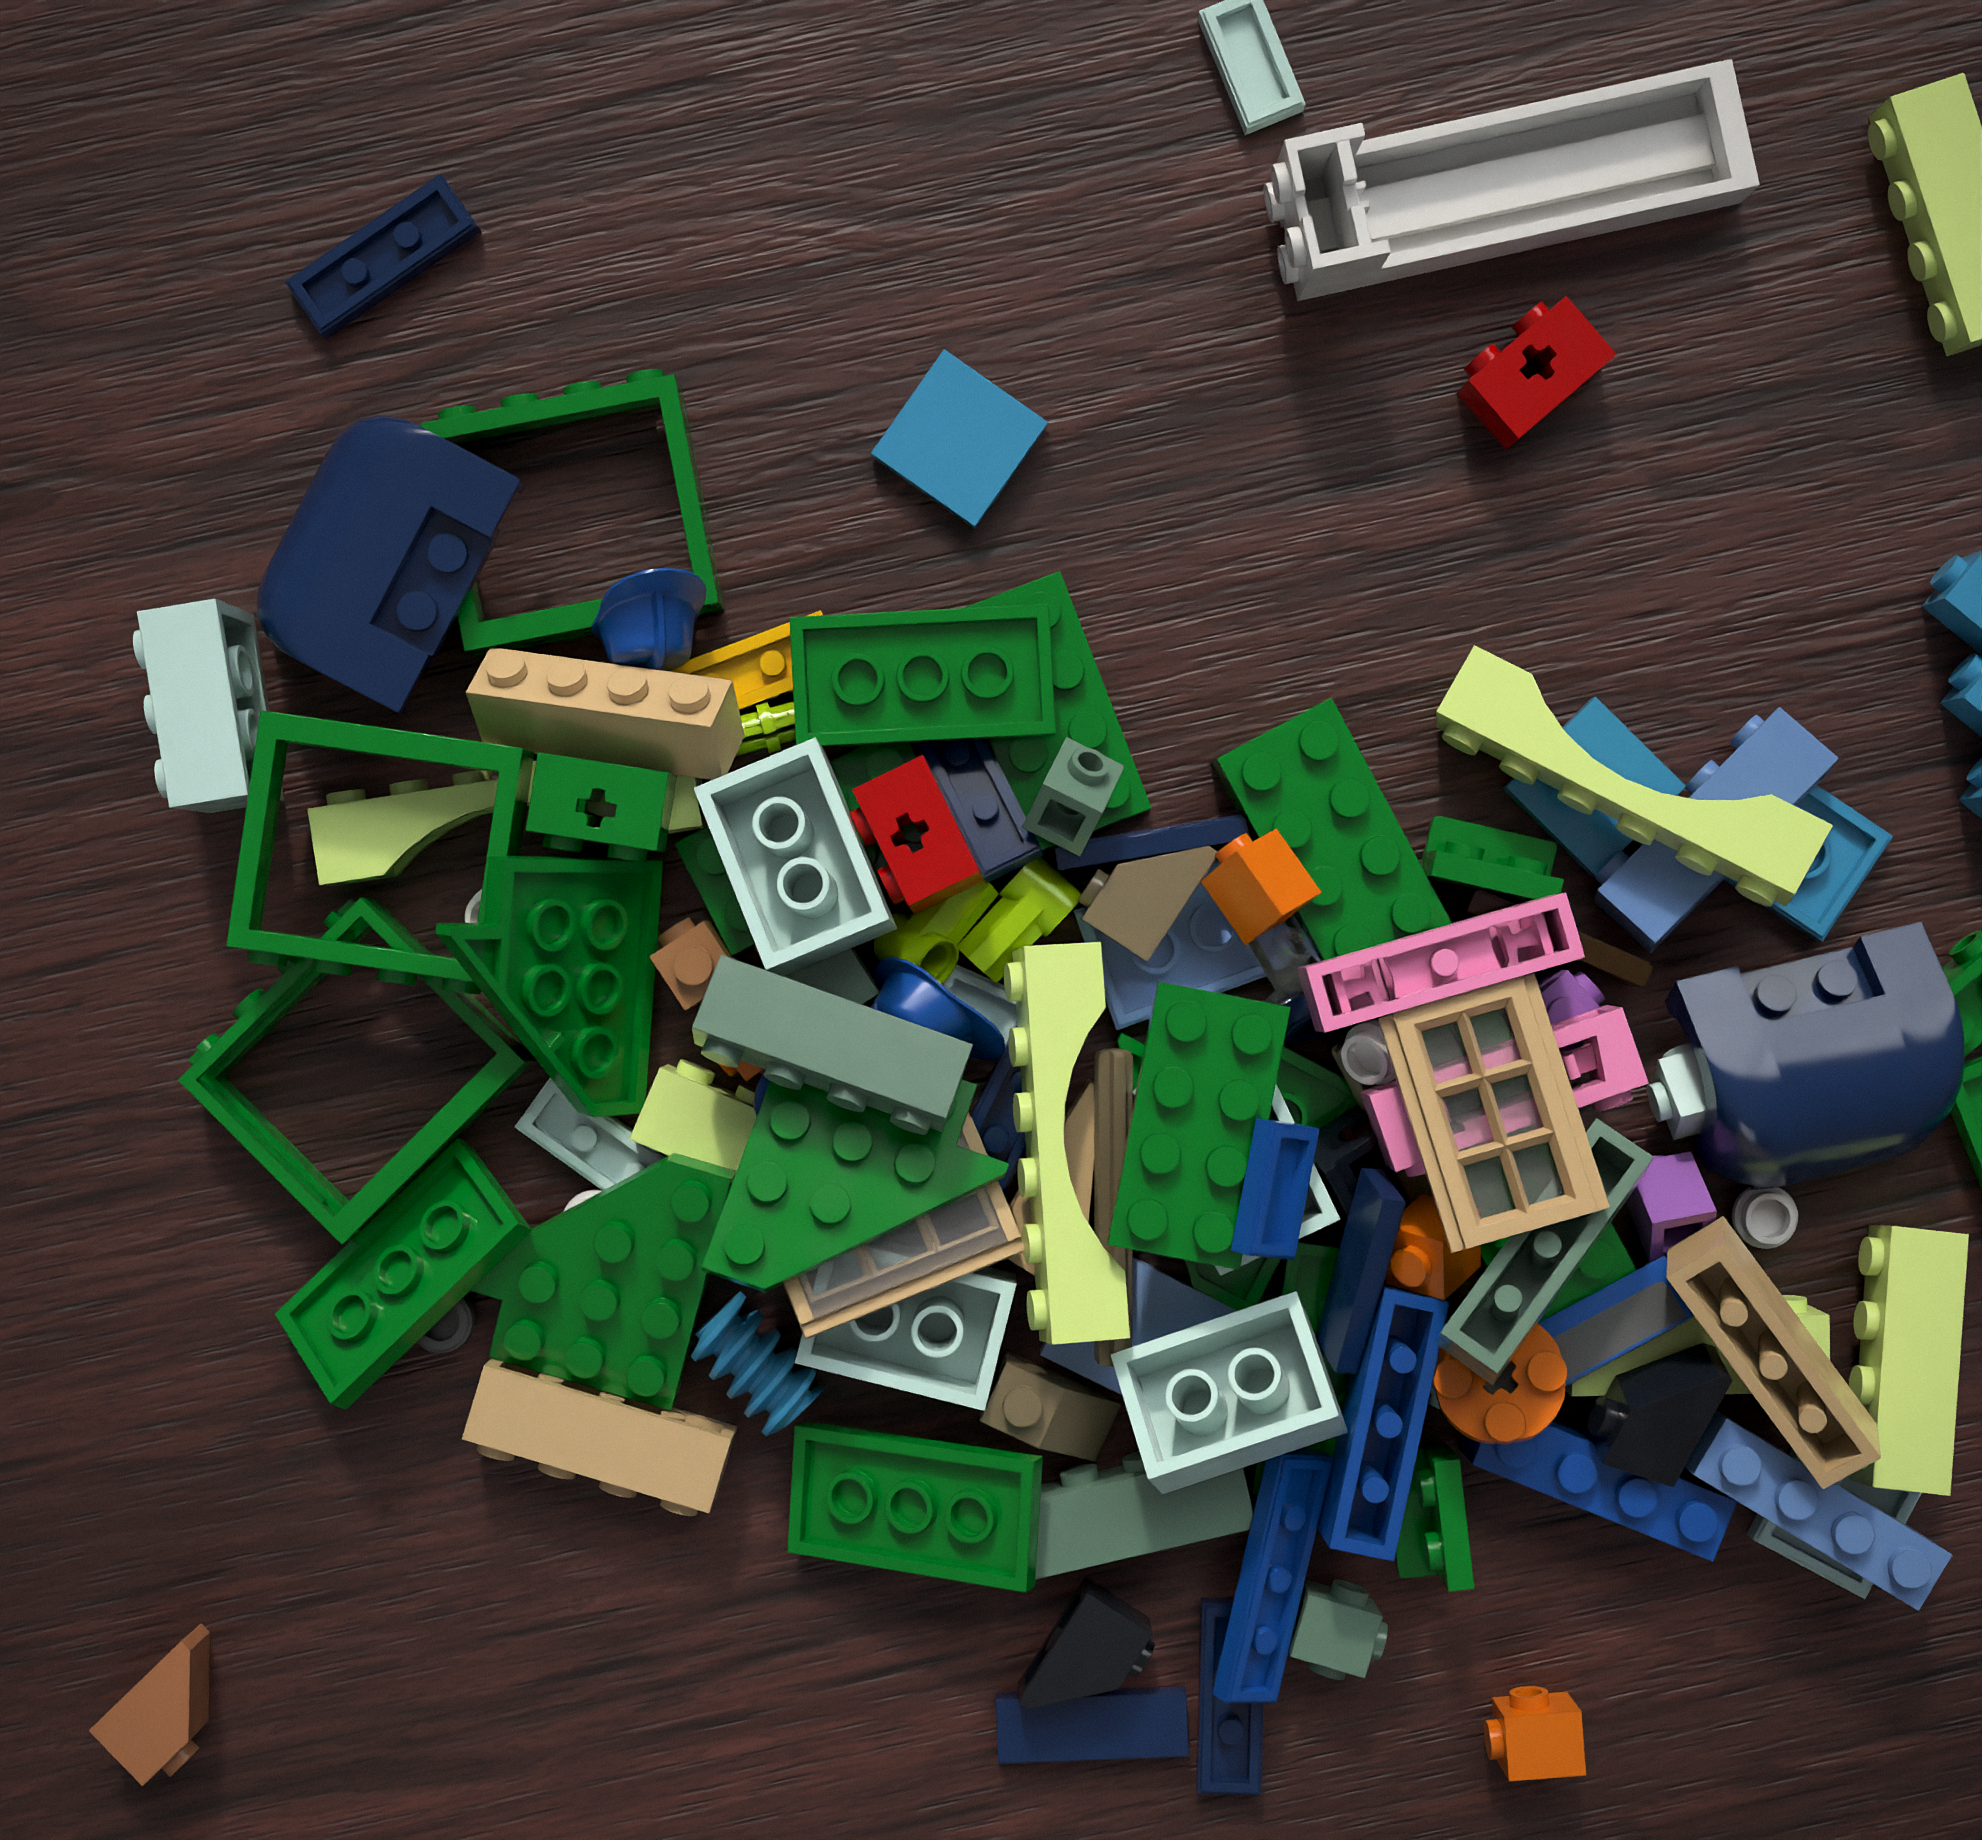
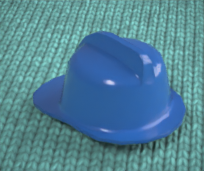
[591,568,706,671]
[870,957,1006,1060]

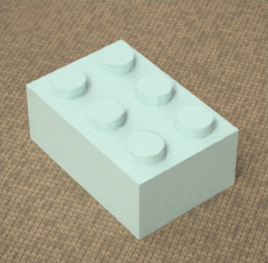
[133,599,285,813]
[694,737,897,976]
[795,1239,1016,1411]
[1110,1291,1348,1494]

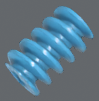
[691,1291,827,1436]

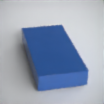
[1231,1118,1319,1260]

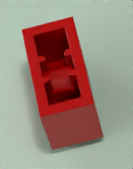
[1457,296,1617,450]
[849,755,984,915]

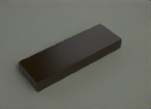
[1455,889,1653,988]

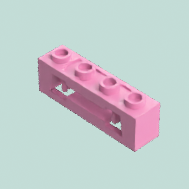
[1297,892,1585,1033]
[1360,1005,1649,1177]

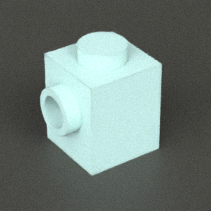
[1647,1043,1706,1140]

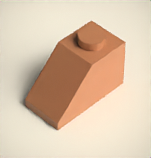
[89,1623,210,1786]

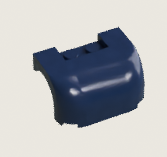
[256,415,526,715]
[1665,922,1965,1190]

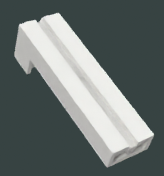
[1264,59,1760,301]

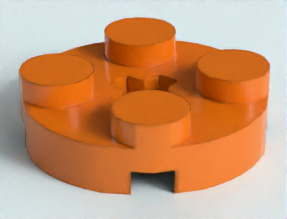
[1433,1324,1567,1445]

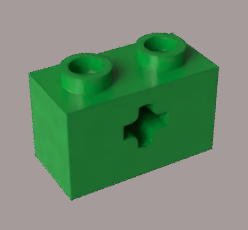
[526,752,677,863]

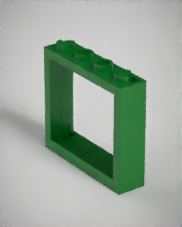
[421,369,725,658]
[226,710,535,994]
[178,898,536,1244]

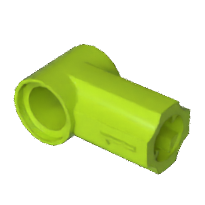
[957,857,1082,983]
[874,881,999,985]

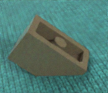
[1078,846,1217,962]
[980,1349,1121,1461]

